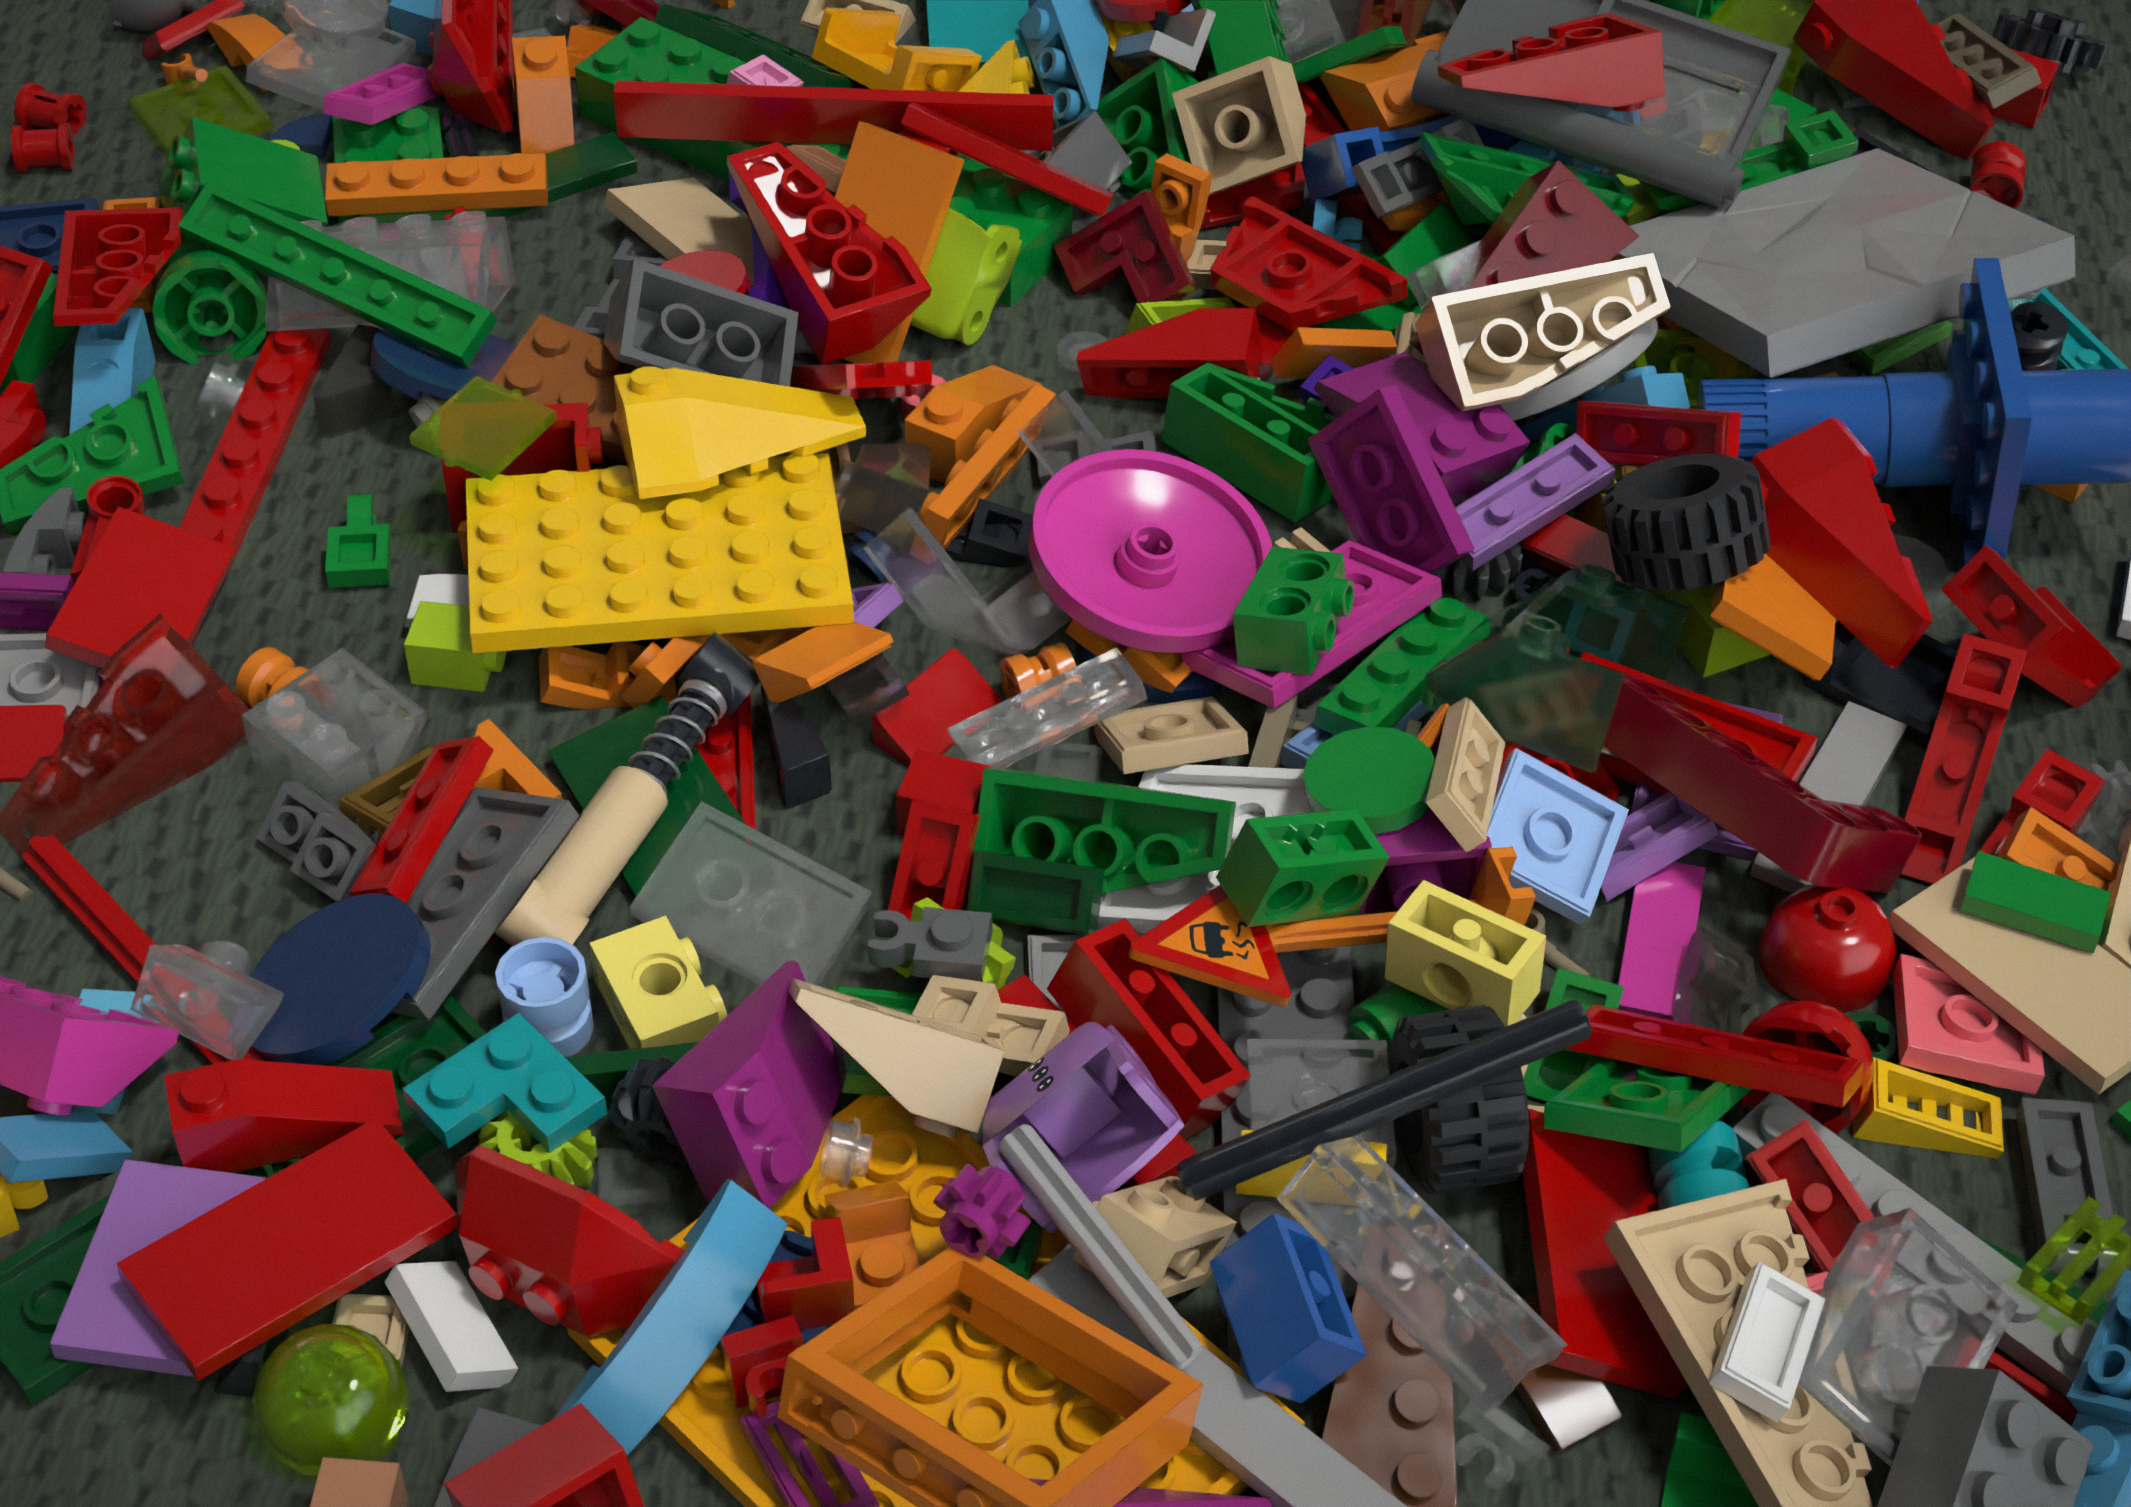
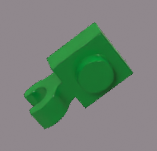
[325,494,392,588]

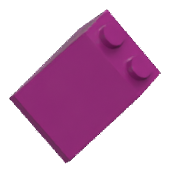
[1314,352,1530,505]
[652,961,842,1209]

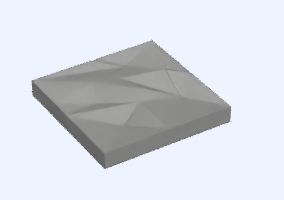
[1608,148,2075,378]

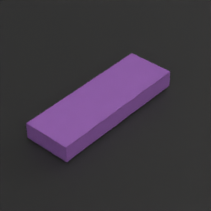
[1455,433,1615,571]

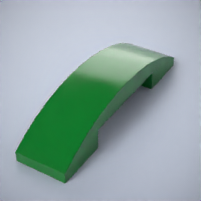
[1639,110,1859,212]

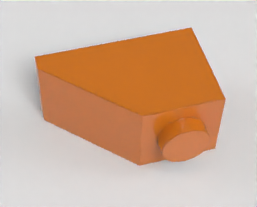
[512,36,574,154]

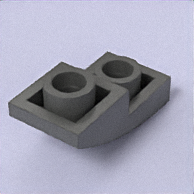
[3,487,88,575]
[256,781,375,901]

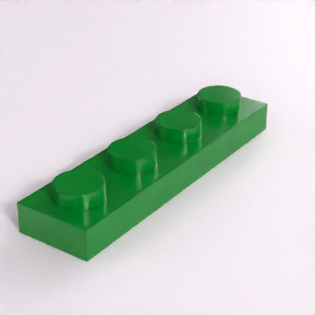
[1314,597,1488,735]

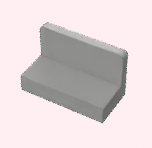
[1112,8,1216,73]

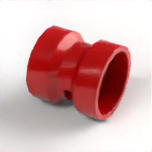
[1969,141,2027,209]

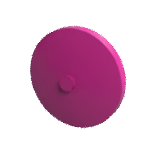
[1028,449,1273,653]

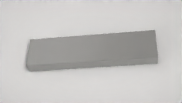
[1750,701,1907,893]

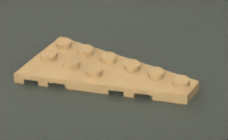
[1603,1179,1873,1507]

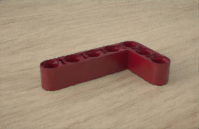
[1580,669,1922,893]

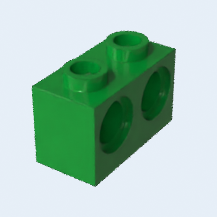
[1233,546,1354,675]
[1216,809,1390,927]

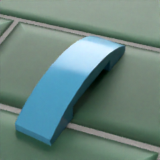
[554,1179,788,1455]

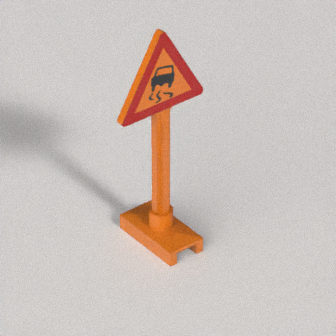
[1128,846,1536,1007]

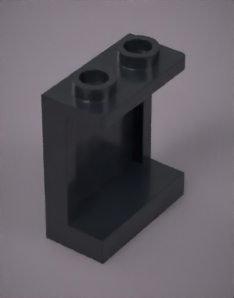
[1804,621,1958,749]

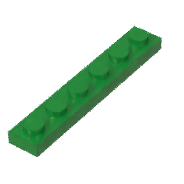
[178,181,497,368]

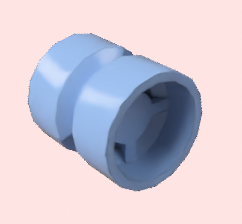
[495,937,594,1057]

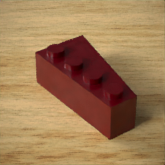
[1409,160,1639,357]

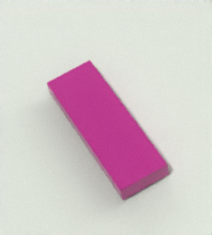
[323,63,440,125]
[1618,862,1705,1023]

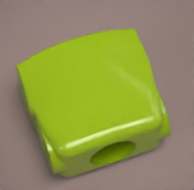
[910,208,1022,345]

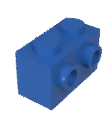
[1209,1213,1367,1404]

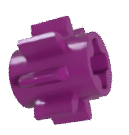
[933,1164,1031,1259]

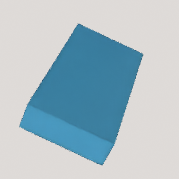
[0,1110,133,1183]

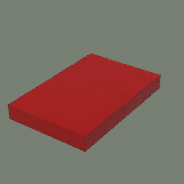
[45,506,236,691]

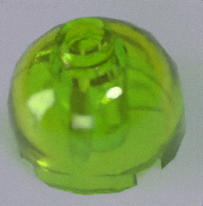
[252,1323,412,1476]

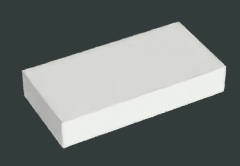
[384,1261,518,1392]
[1709,1261,1825,1423]

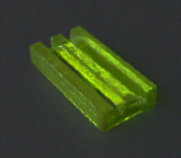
[2016,1197,2131,1326]

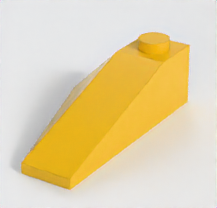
[614,366,866,499]

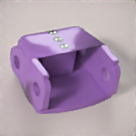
[982,1022,1185,1234]

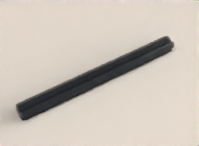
[1177,1000,1592,1201]

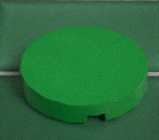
[1303,726,1435,835]

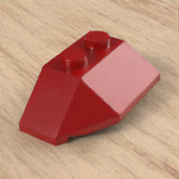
[428,0,513,133]
[455,1145,684,1336]

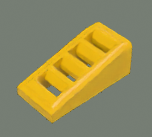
[1852,1057,2004,1159]

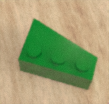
[1161,363,1337,523]

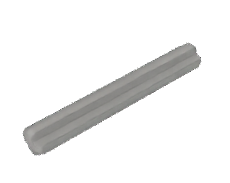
[999,1124,1203,1370]

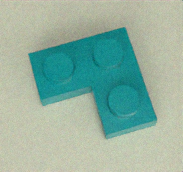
[403,1013,607,1153]

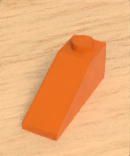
[904,365,1042,484]

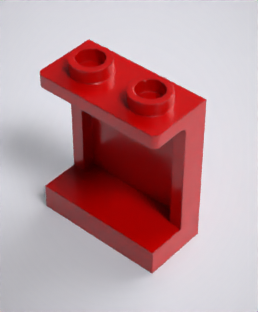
[439,403,603,533]
[1941,545,2122,708]

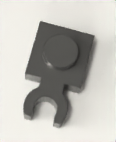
[867,907,993,982]

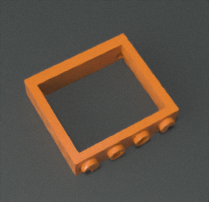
[777,1247,1203,1507]

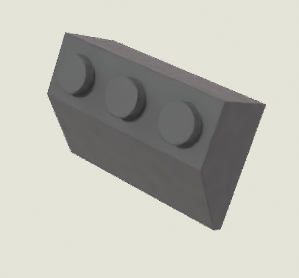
[604,258,799,387]

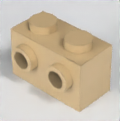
[1072,1176,1237,1298]

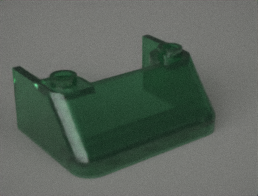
[1420,564,1690,773]

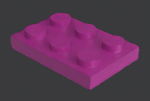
[1307,384,1475,575]

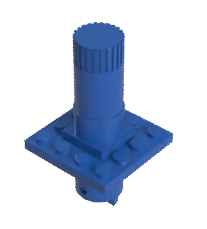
[1697,258,2131,570]

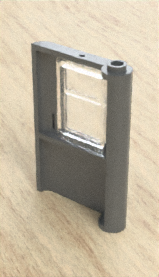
[1411,0,1791,208]

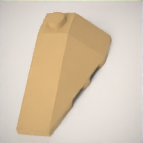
[1415,253,1671,411]

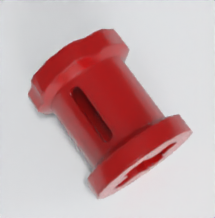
[14,82,87,136]
[11,123,75,173]

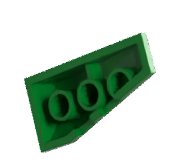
[1096,57,1200,199]
[974,768,1236,894]

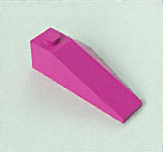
[0,975,179,1115]

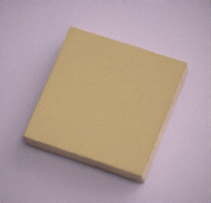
[1093,696,1249,774]

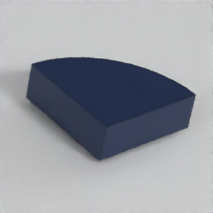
[270,114,333,159]

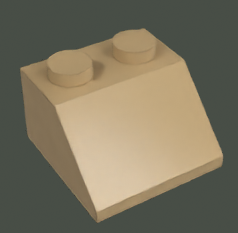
[1172,56,1306,196]

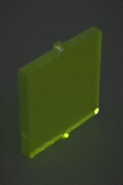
[409,376,557,481]

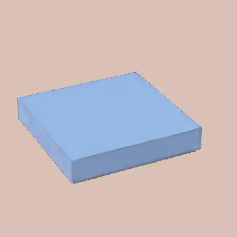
[1487,748,1629,925]

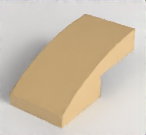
[912,975,1070,1077]

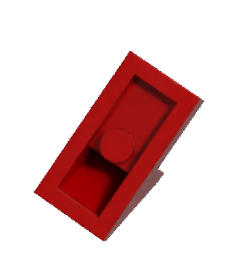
[888,799,981,921]

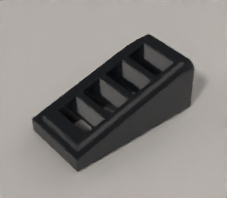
[760,683,832,810]

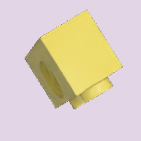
[1385,880,1546,1027]
[589,915,727,1049]

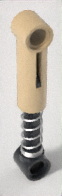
[494,631,759,947]

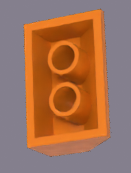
[1320,37,1451,132]

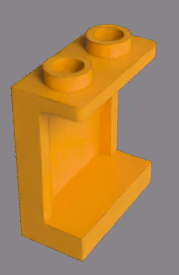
[811,8,982,92]

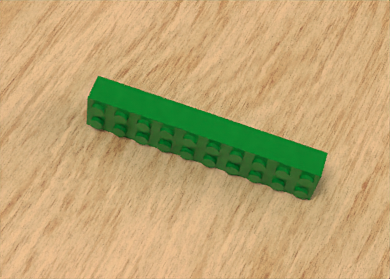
[575,17,1073,308]

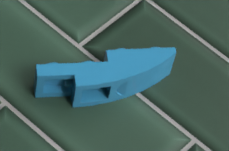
[2067,1269,2131,1507]

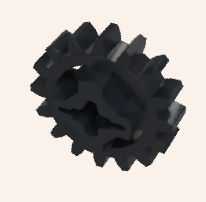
[1992,8,2108,74]

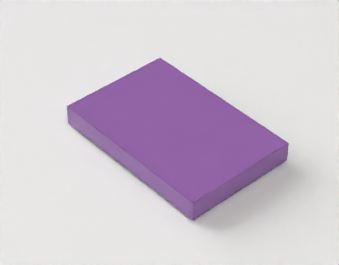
[50,1159,266,1377]

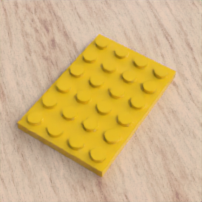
[466,452,854,654]

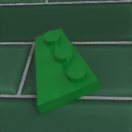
[0,375,185,534]

